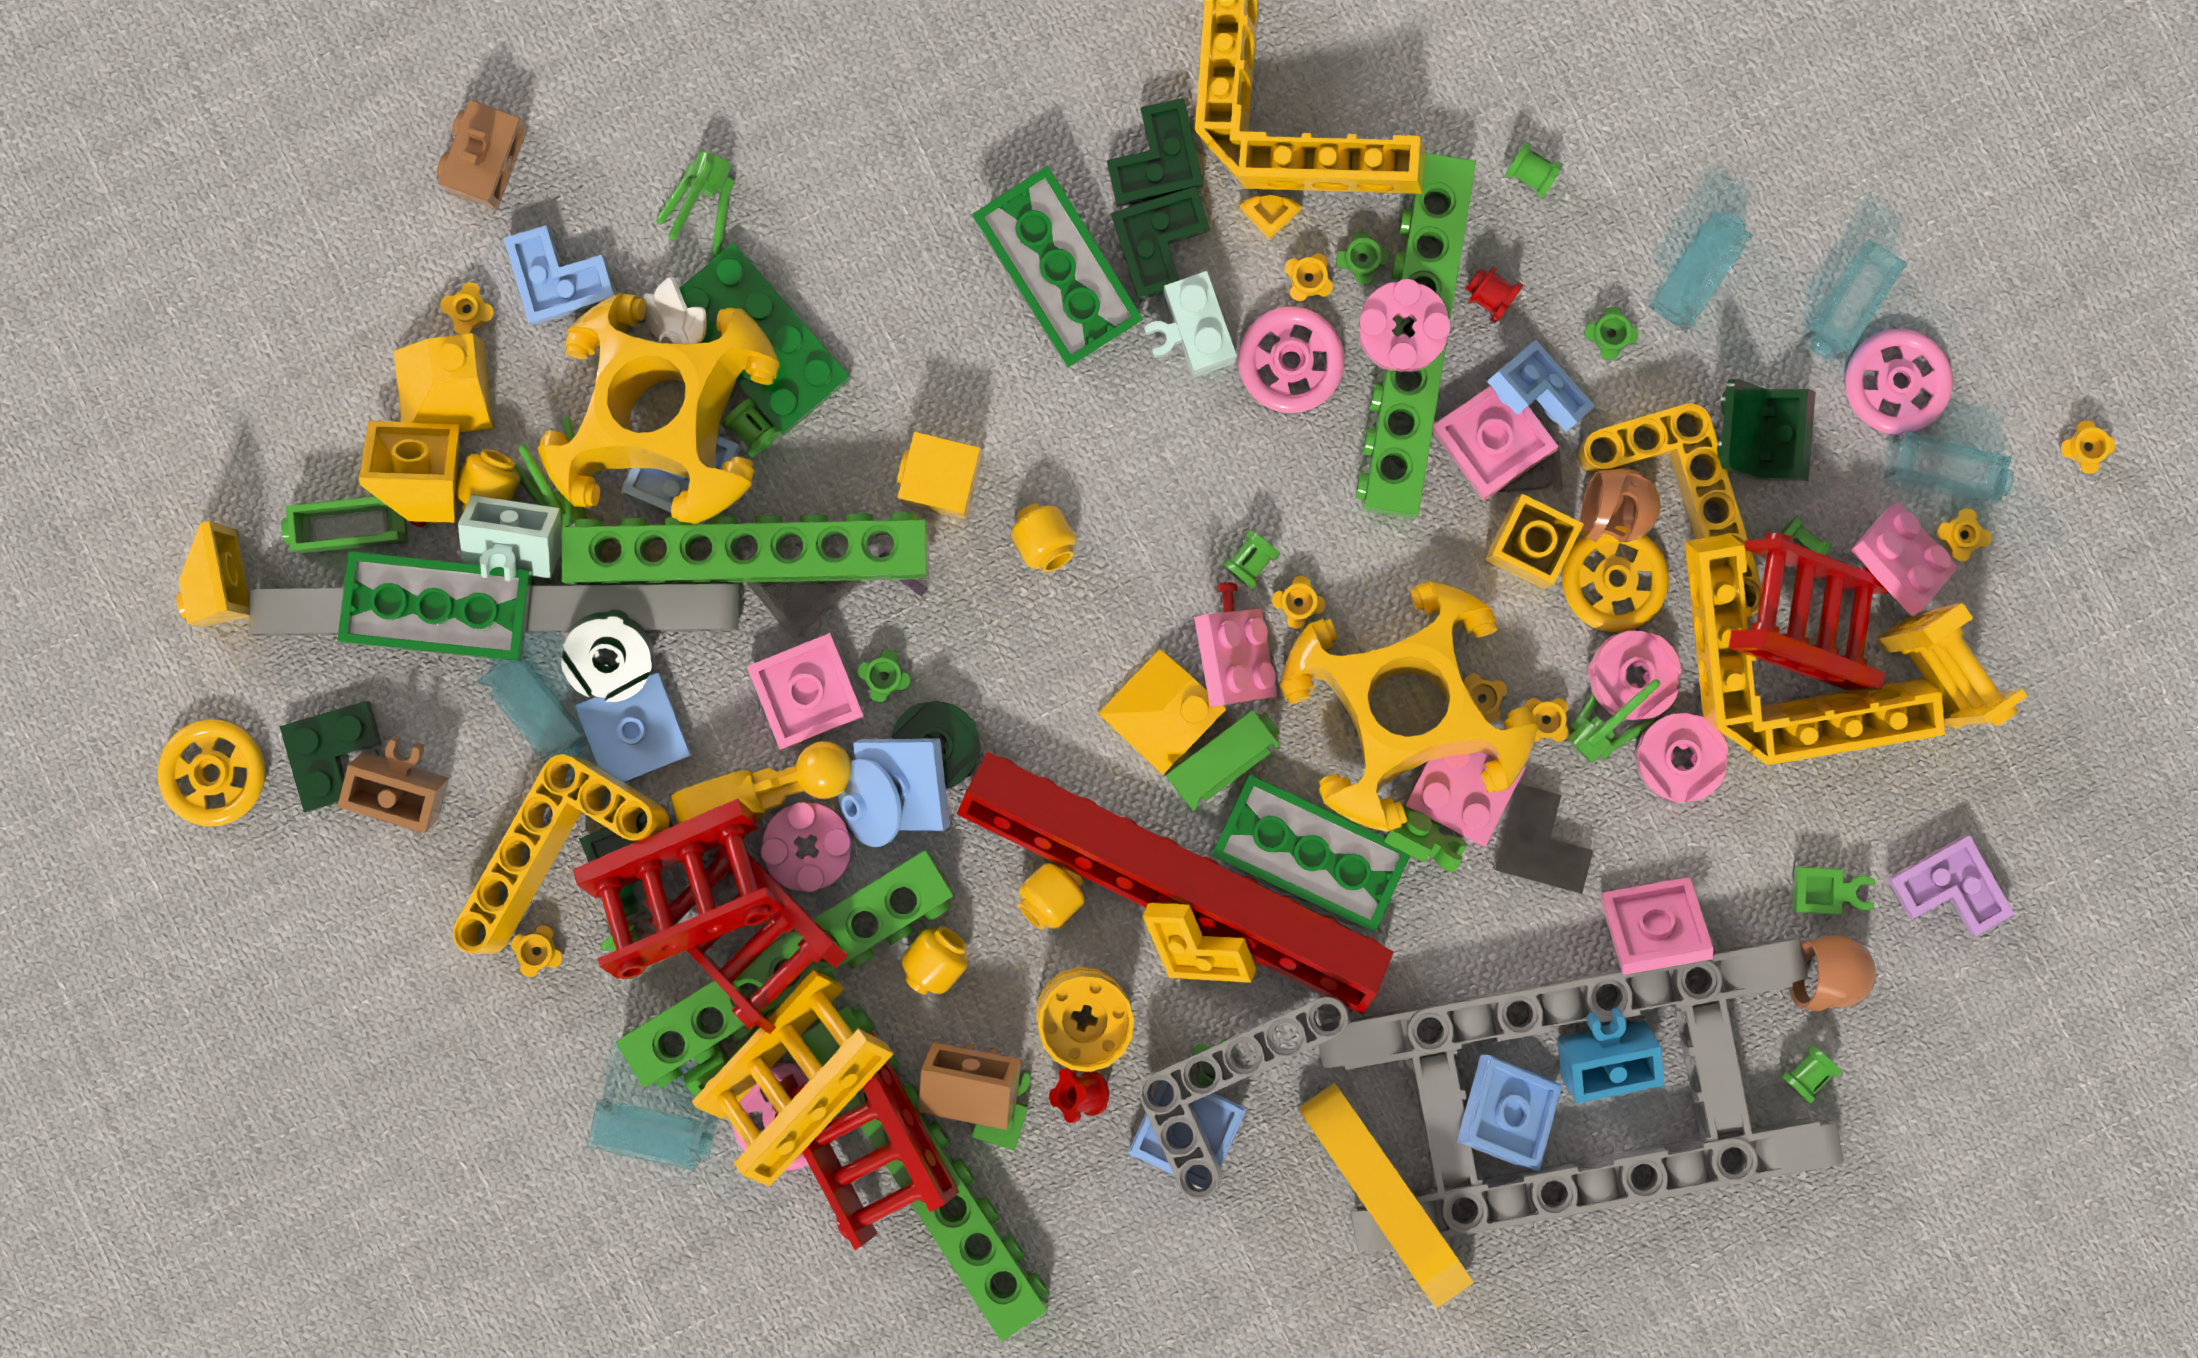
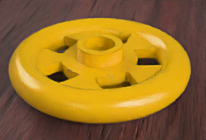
[1562,526,1669,633]
[157,719,265,827]

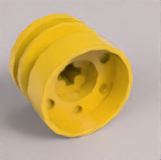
[1036,966,1134,1072]

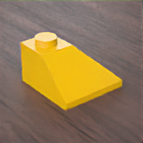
[394,333,494,433]
[359,421,460,523]
[176,521,250,627]
[1098,649,1226,775]

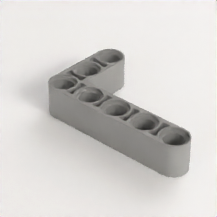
[1140,996,1350,1200]

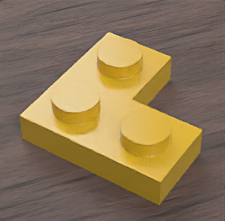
[1142,903,1257,983]

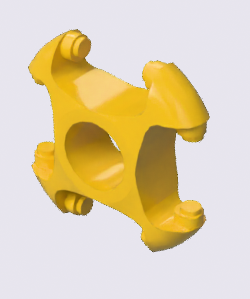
[537,293,780,525]
[1280,580,1538,832]

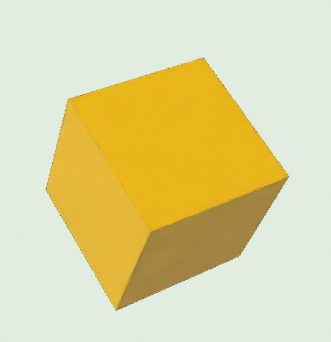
[897,432,983,520]
[1484,494,1583,589]

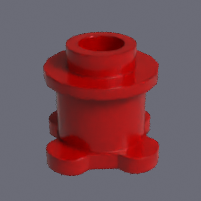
[1465,266,1524,324]
[1049,1068,1109,1123]

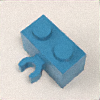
[1557,1007,1665,1104]

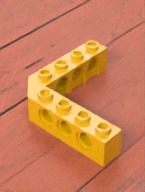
[1195,0,1426,194]
[1684,534,1945,765]

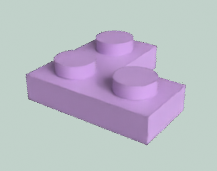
[1887,835,2015,936]

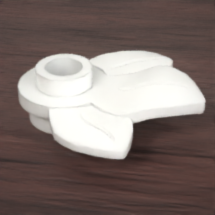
[643,277,706,344]

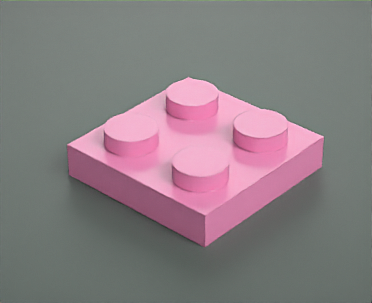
[1432,386,1559,501]
[1851,501,1958,617]
[1194,608,1277,707]
[747,633,865,750]
[1404,752,1526,847]
[1601,877,1714,975]

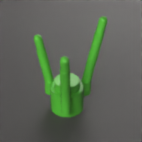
[656,151,735,258]
[514,416,587,529]
[1567,679,1660,763]

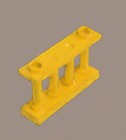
[1875,603,2028,729]
[691,970,894,1187]

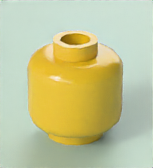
[456,449,521,510]
[1011,503,1077,572]
[1018,863,1085,930]
[901,926,969,994]

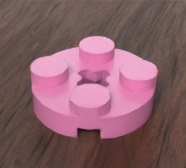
[1358,279,1451,372]
[1587,631,1681,720]
[1635,713,1728,802]
[761,802,852,892]

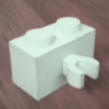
[1144,271,1237,378]
[458,495,562,581]

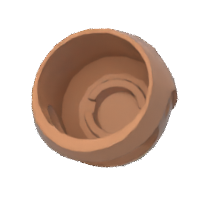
[1580,468,1661,542]
[1789,935,1876,1012]

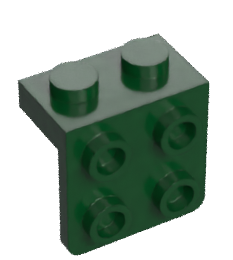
[1717,379,1816,481]

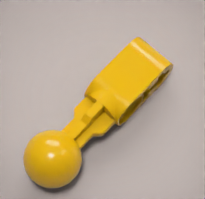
[671,741,852,824]

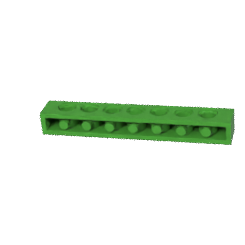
[1355,153,1476,520]
[562,512,930,585]
[616,849,956,1089]
[801,1003,1050,1342]

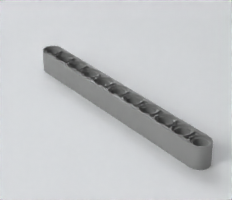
[250,584,739,636]

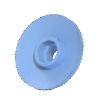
[837,758,902,847]

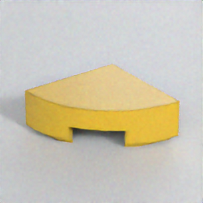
[1239,195,1303,241]

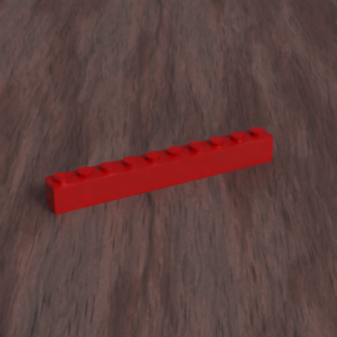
[957,751,1394,1014]

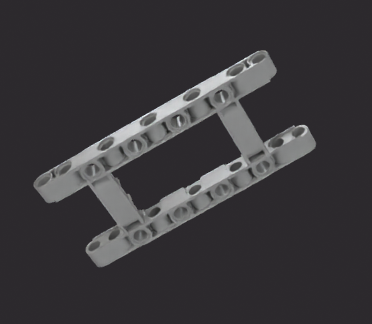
[1319,937,1844,1252]

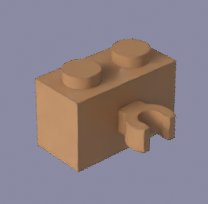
[437,100,528,210]
[337,736,449,833]
[918,1042,1021,1130]

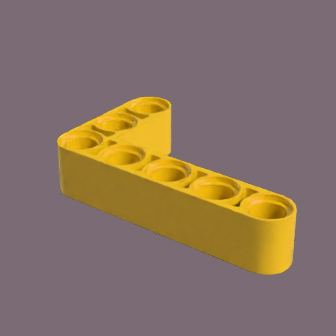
[1577,403,1762,615]
[453,754,669,954]
[1297,1082,1474,1309]

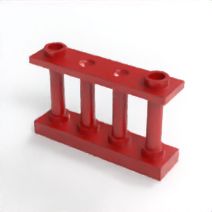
[1729,533,1889,690]
[573,798,783,979]
[642,845,848,1034]
[773,1031,959,1250]

